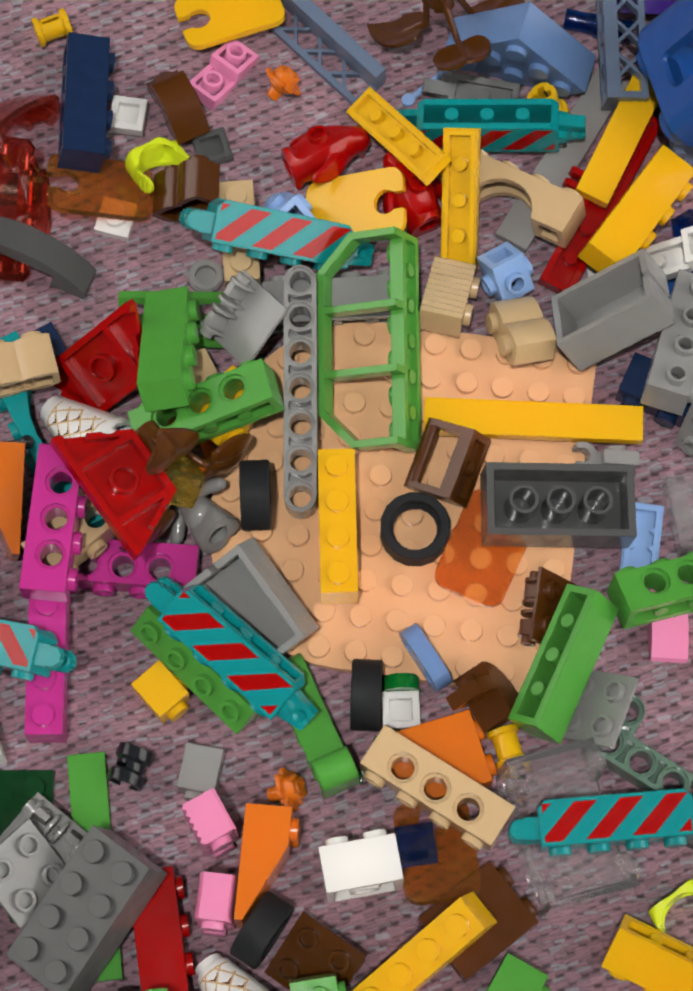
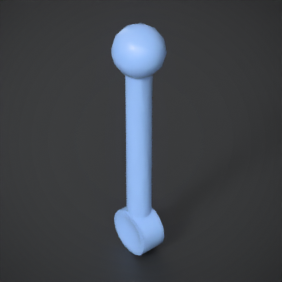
[401,69,457,107]

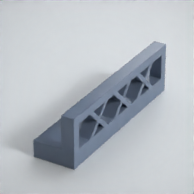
[269,0,386,105]
[596,0,650,110]

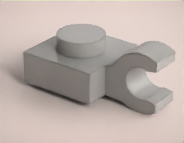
[572,441,640,470]

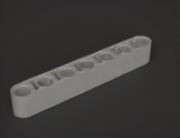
[283,265,318,519]

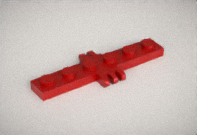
[537,116,661,294]

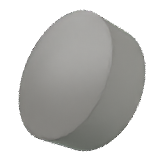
[188,259,224,292]

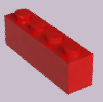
[133,866,197,991]

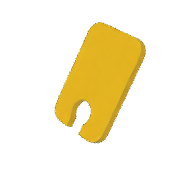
[174,0,285,50]
[306,167,407,232]

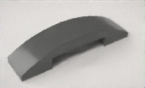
[0,216,96,299]

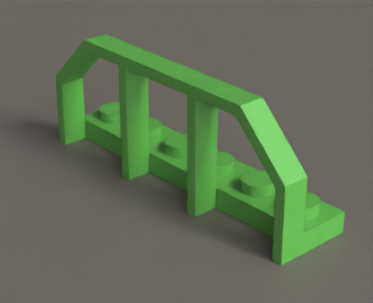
[317,226,422,453]

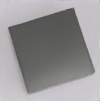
[191,127,234,165]

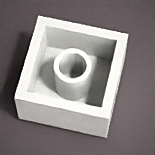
[318,829,404,903]

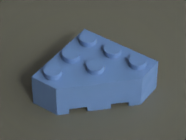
[445,2,596,97]

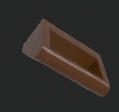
[404,417,491,509]

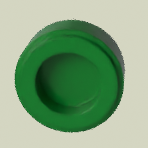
[382,673,420,692]

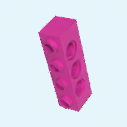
[19,443,88,602]
[70,539,201,599]

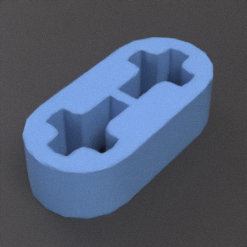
[399,623,453,692]

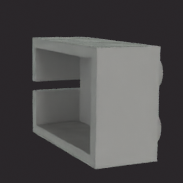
[551,248,674,371]
[183,537,319,655]

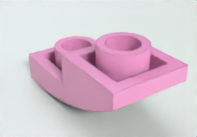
[190,39,259,111]
[647,588,689,663]

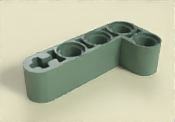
[589,695,693,799]

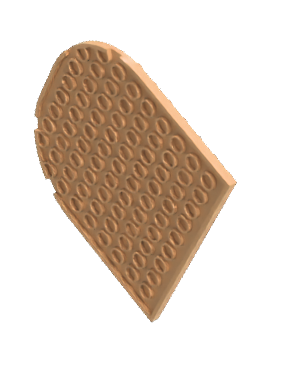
[211,321,596,694]

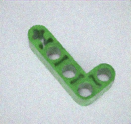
[287,653,359,799]

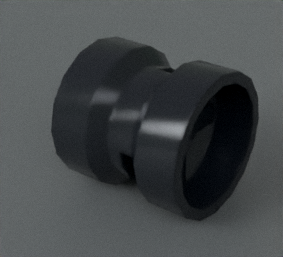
[106,742,155,791]

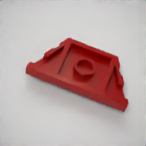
[53,299,142,412]
[50,429,177,560]

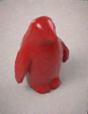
[281,125,370,189]
[383,151,442,238]

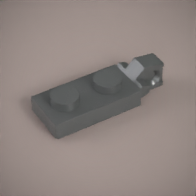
[422,72,521,99]

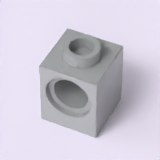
[177,742,225,801]

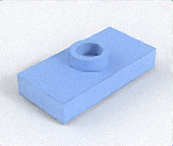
[619,502,664,570]

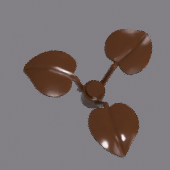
[367,0,525,71]
[119,420,252,552]

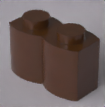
[152,155,220,222]

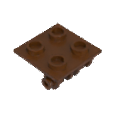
[518,567,578,647]
[264,911,367,990]

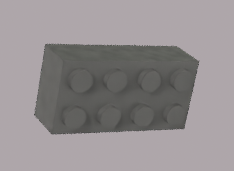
[480,462,637,548]
[6,825,168,991]

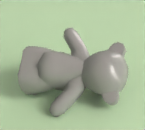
[164,457,239,553]

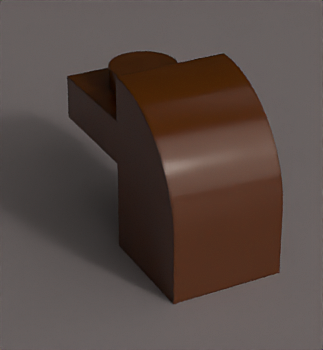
[146,70,210,145]
[446,661,518,733]

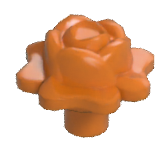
[265,65,301,102]
[267,767,307,812]

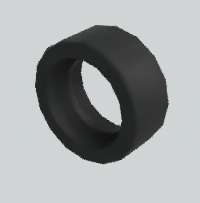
[239,460,271,531]
[380,492,450,566]
[350,659,382,732]
[230,892,294,969]

